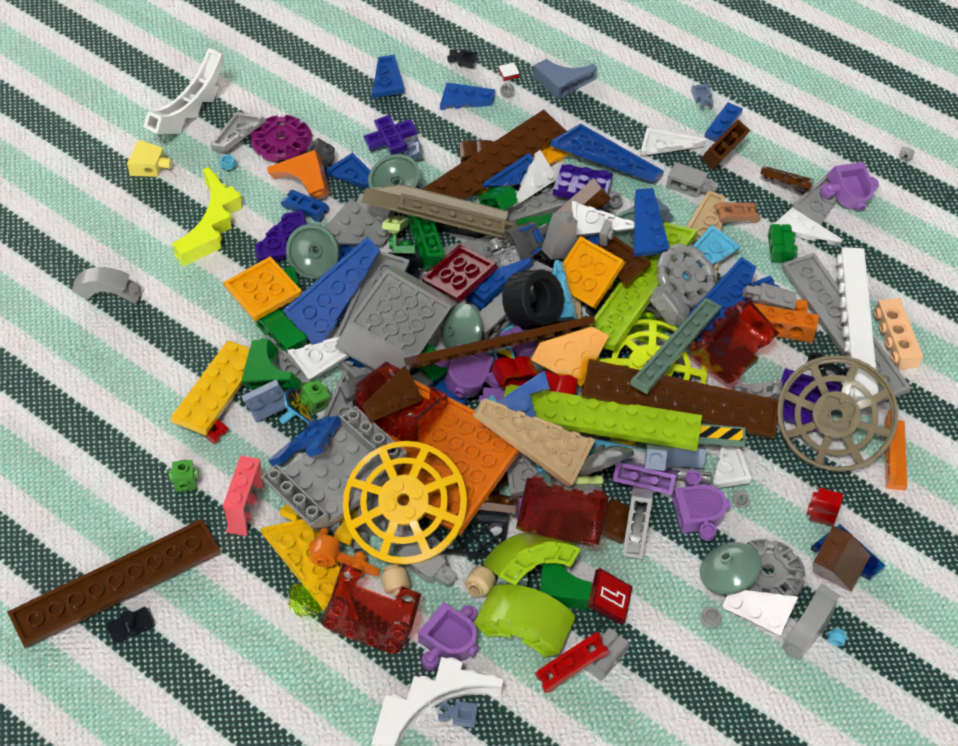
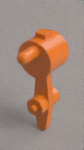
[308,527,380,578]

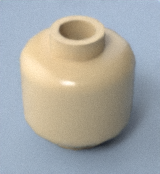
[380,564,410,597]
[465,566,496,597]

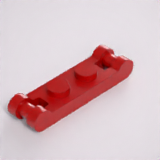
[535,632,610,693]

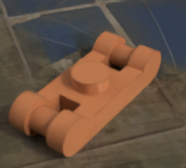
[715,202,761,223]

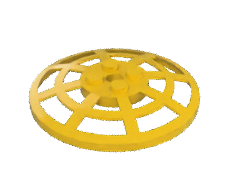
[343,441,468,565]

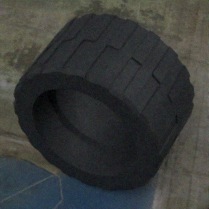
[502,269,564,327]

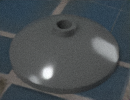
[578,444,634,477]

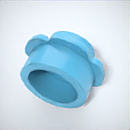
[219,154,237,170]
[827,628,848,646]

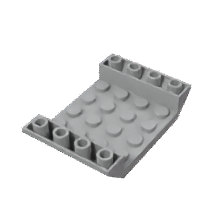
[335,265,457,379]
[260,406,407,528]

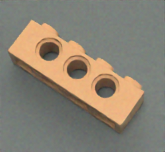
[874,298,923,370]

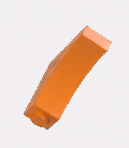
[267,150,331,199]

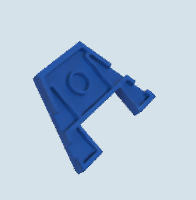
[497,371,549,418]
[268,415,341,467]

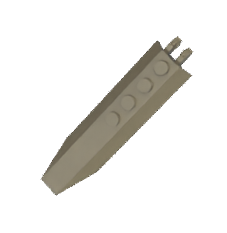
[362,185,518,241]

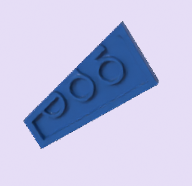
[633,188,669,257]

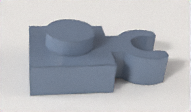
[691,84,713,110]
[404,135,423,161]
[438,701,478,728]

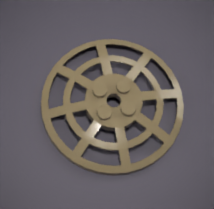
[777,355,898,472]

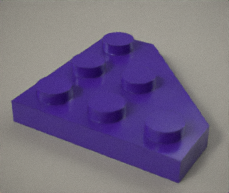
[255,210,306,263]

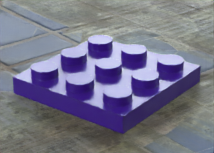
[553,164,613,198]
[781,368,841,432]

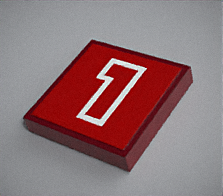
[588,568,633,625]

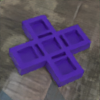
[363,115,418,155]

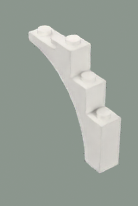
[143,48,225,134]
[372,657,503,746]

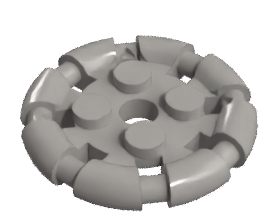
[657,244,716,308]
[745,539,805,596]

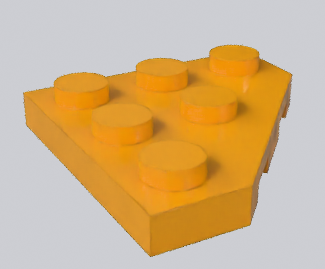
[530,326,609,387]

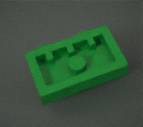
[389,233,415,253]

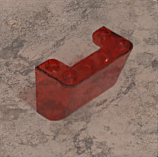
[688,299,780,384]
[355,361,448,442]
[516,476,609,547]
[321,563,421,654]

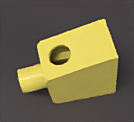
[127,140,172,177]

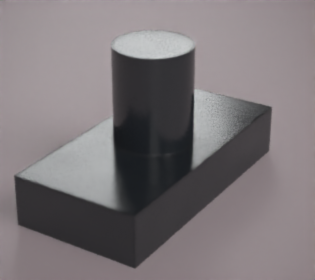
[106,606,155,645]

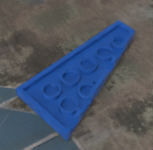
[550,123,664,182]
[283,236,381,345]
[677,257,757,361]

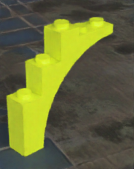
[172,167,243,266]

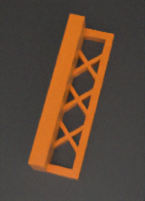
[884,410,907,491]

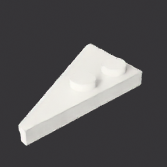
[513,150,557,207]
[572,201,634,237]
[774,207,843,246]
[713,445,751,488]

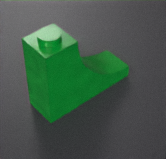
[241,338,301,390]
[540,563,592,610]

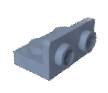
[242,379,286,422]

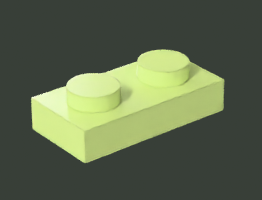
[382,216,409,233]

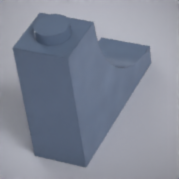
[533,59,598,100]
[644,443,706,471]

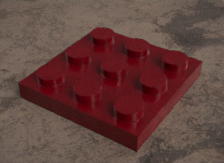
[421,244,498,303]

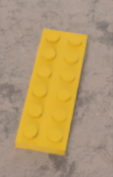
[171,340,250,435]

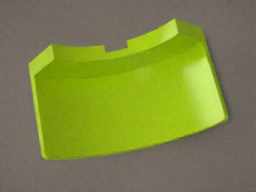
[483,531,581,586]
[474,584,575,658]

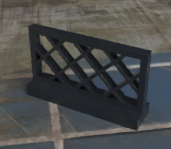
[423,510,508,559]

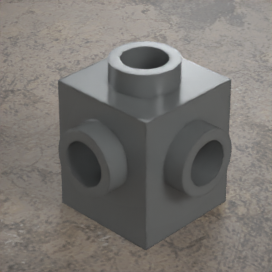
[307,138,335,168]

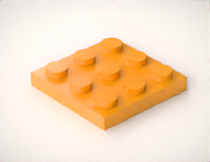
[563,236,626,309]
[223,256,302,322]

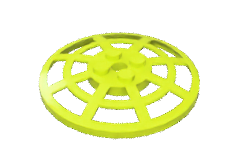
[596,319,707,384]

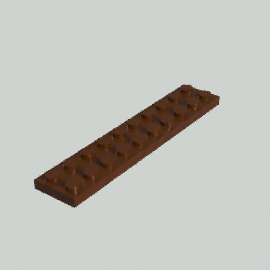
[422,109,567,201]
[404,315,596,368]
[581,359,779,439]
[7,519,221,648]

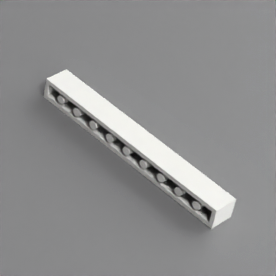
[836,247,878,408]

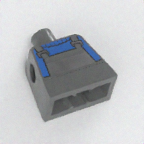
[504,221,549,261]

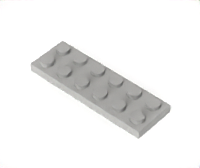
[335,251,410,337]

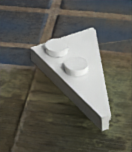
[640,128,706,156]

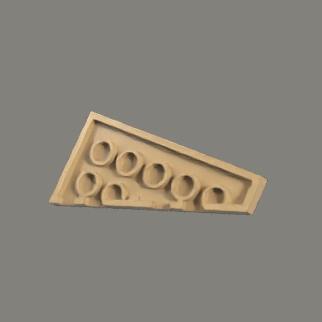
[684,190,725,283]
[473,398,596,488]

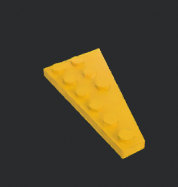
[261,519,358,627]

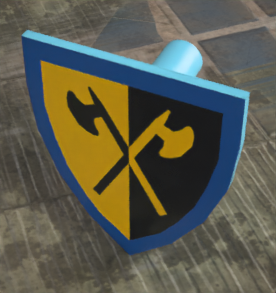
[279,388,313,424]

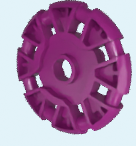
[251,115,312,162]

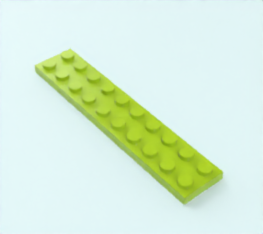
[589,222,698,351]
[504,384,702,451]

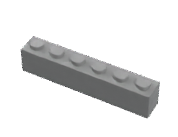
[480,261,553,340]

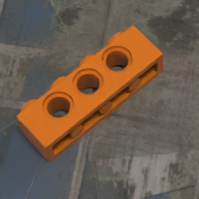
[738,301,819,343]

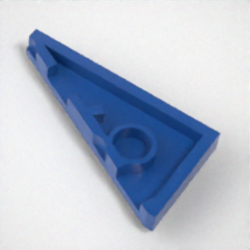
[481,153,534,188]

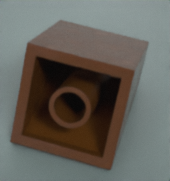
[813,525,871,592]

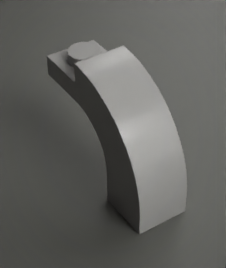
[72,267,142,304]

